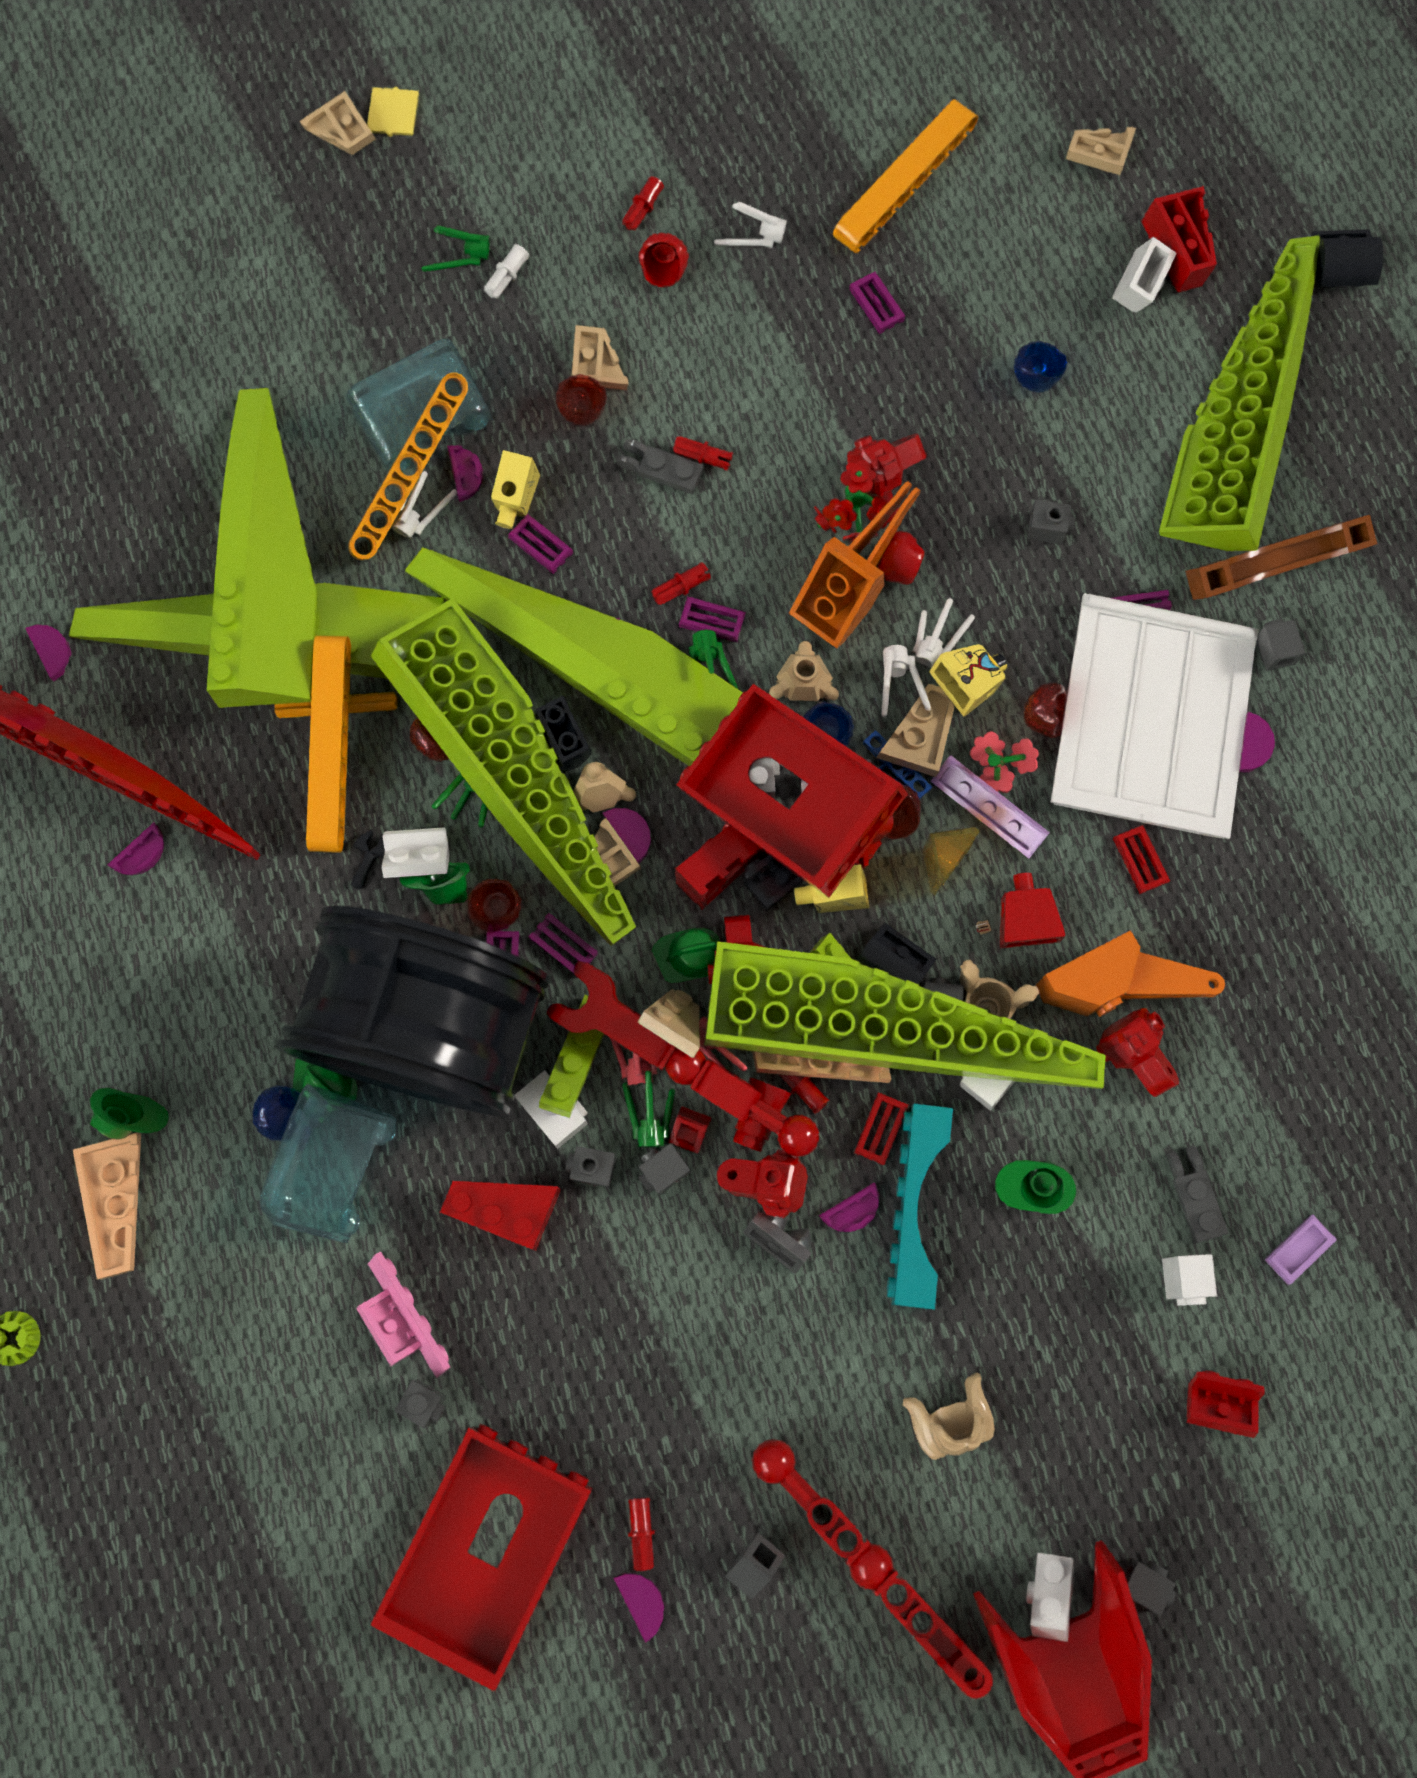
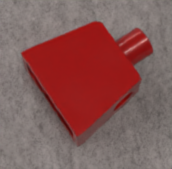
[1000,873,1066,949]

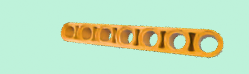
[833,99,978,254]
[348,373,468,560]
[306,635,351,853]

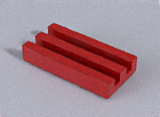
[1113,825,1170,894]
[854,1092,908,1166]

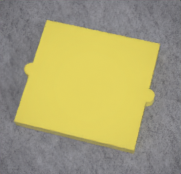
[367,87,419,137]

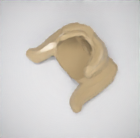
[960,959,1039,1019]
[903,1373,995,1460]

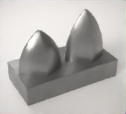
[743,1211,812,1274]

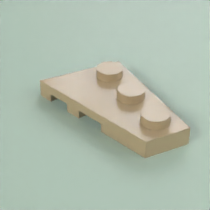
[877,684,955,777]
[637,989,700,1058]

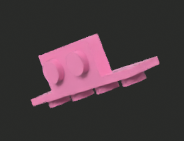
[357,1251,450,1378]

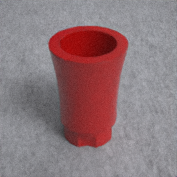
[733,1077,791,1152]

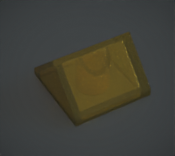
[923,827,980,895]

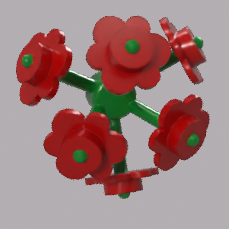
[813,460,899,545]

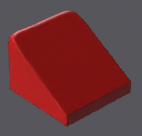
[668,1106,711,1154]

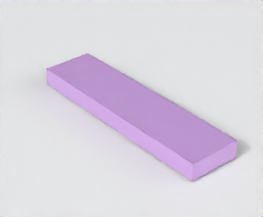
[930,756,1050,859]

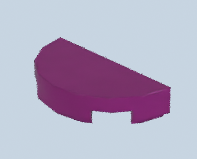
[447,445,483,502]
[25,625,72,682]
[1239,712,1275,772]
[602,808,651,864]
[107,822,164,876]
[818,1182,879,1232]
[614,1572,664,1643]

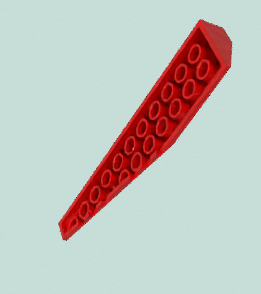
[0,685,260,860]

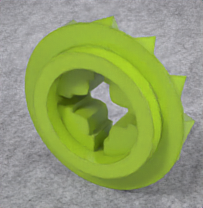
[0,1311,40,1366]

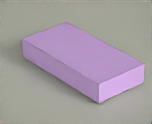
[1264,1215,1337,1285]

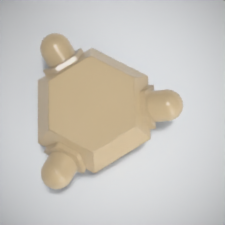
[769,641,839,701]
[573,762,636,813]

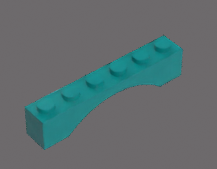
[886,1104,953,1310]

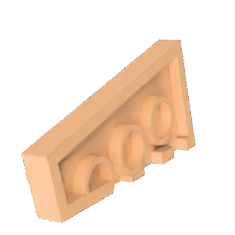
[752,1051,892,1083]
[73,1132,141,1280]

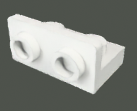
[382,828,450,878]

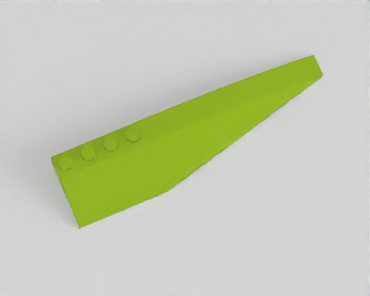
[1159,236,1320,551]
[207,388,317,708]
[405,547,743,766]
[69,583,444,679]
[371,598,636,946]
[704,941,1106,1089]

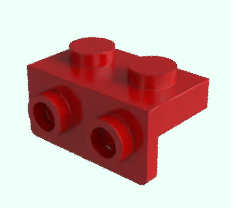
[1187,1371,1265,1438]

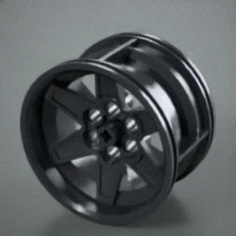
[276,906,550,1117]

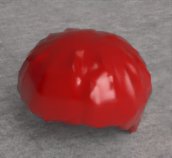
[639,232,689,287]
[876,531,924,585]

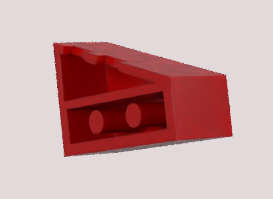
[1141,186,1217,293]
[675,824,765,910]
[440,1181,561,1251]

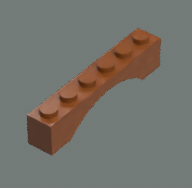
[1185,514,1377,600]

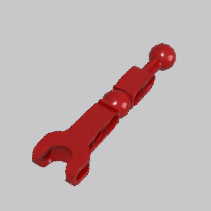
[546,961,819,1157]
[752,1439,993,1699]

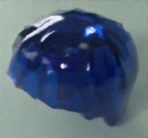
[1013,340,1067,393]
[803,702,854,747]
[252,1085,309,1142]

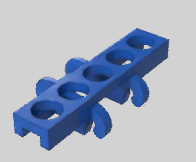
[863,730,932,800]

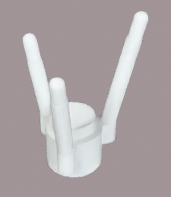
[714,202,787,248]
[391,471,457,539]
[912,598,975,668]
[881,645,931,717]

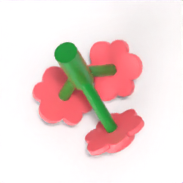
[970,731,1039,793]

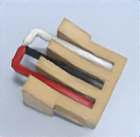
[976,920,991,935]

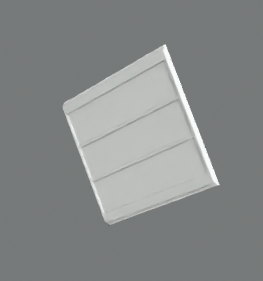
[1050,593,1259,839]

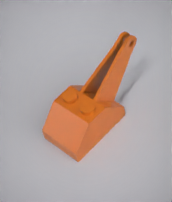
[789,481,921,649]
[1035,930,1225,1017]

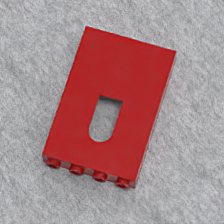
[676,684,908,898]
[371,1424,593,1692]

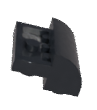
[1311,229,1383,288]
[535,695,591,772]
[856,922,937,984]

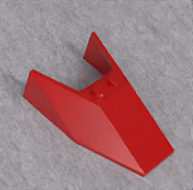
[973,1540,1152,1778]

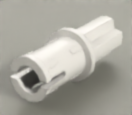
[484,244,529,299]

